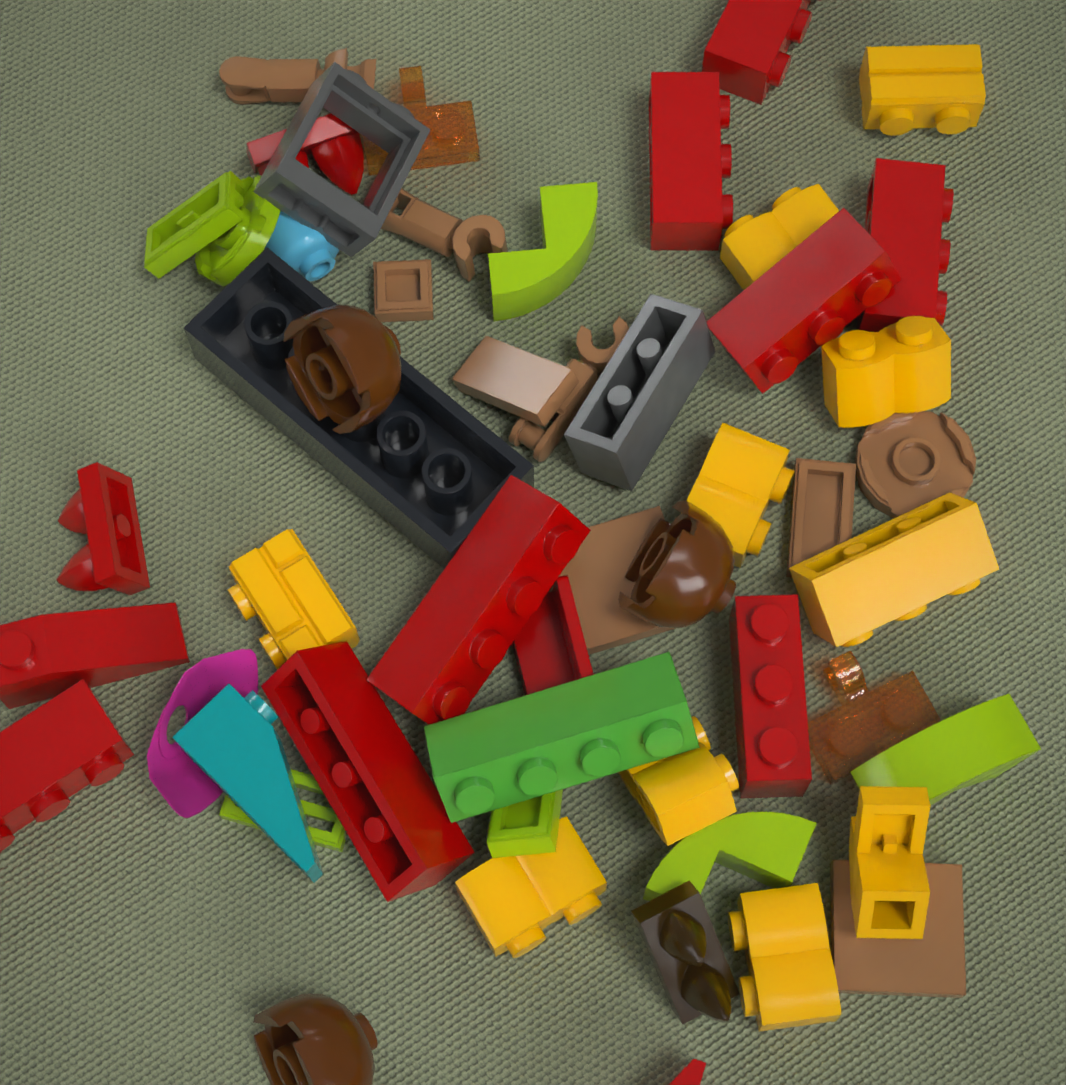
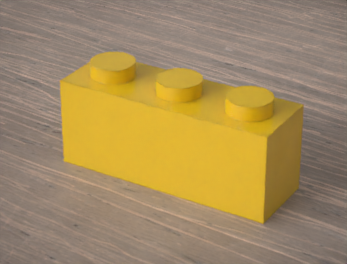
[789,492,999,647]

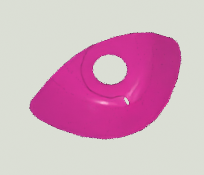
[147,649,258,818]

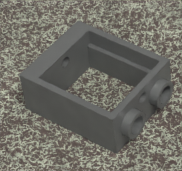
[253,62,430,257]

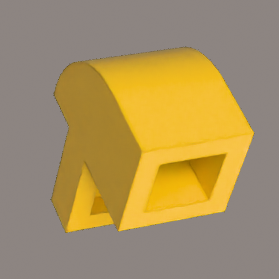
[849,786,930,939]

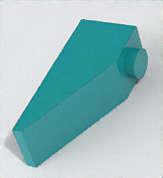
[172,684,323,883]

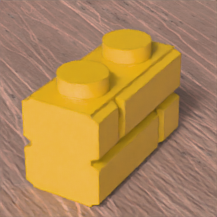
[859,44,986,136]
[227,529,360,670]

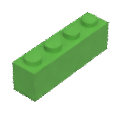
[424,652,700,823]

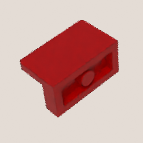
[512,575,594,695]

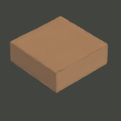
[373,259,434,322]

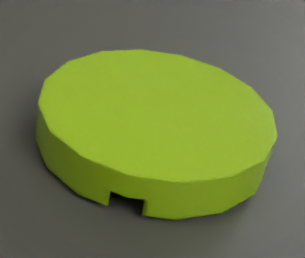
[195,175,281,286]

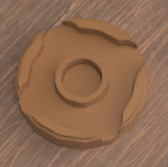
[855,411,976,519]

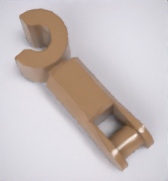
[219,48,377,105]
[381,188,508,282]
[509,316,629,462]

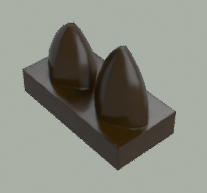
[631,880,740,1025]

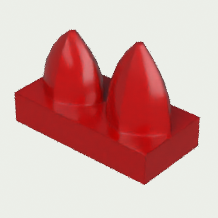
[246,113,364,195]
[56,462,150,595]

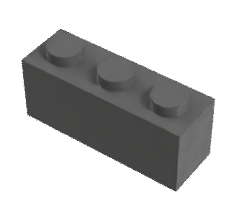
[564,294,715,491]

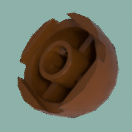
[284,304,402,434]
[618,500,736,628]
[253,994,378,1085]

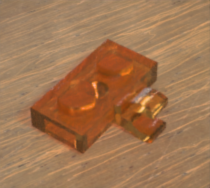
[363,66,480,176]
[808,651,941,785]

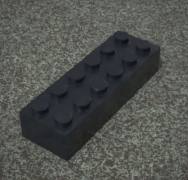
[184,247,534,569]

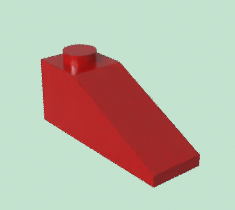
[0,602,190,709]

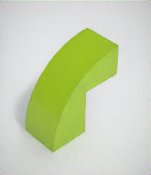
[488,182,598,322]
[850,693,1041,806]
[643,812,817,901]

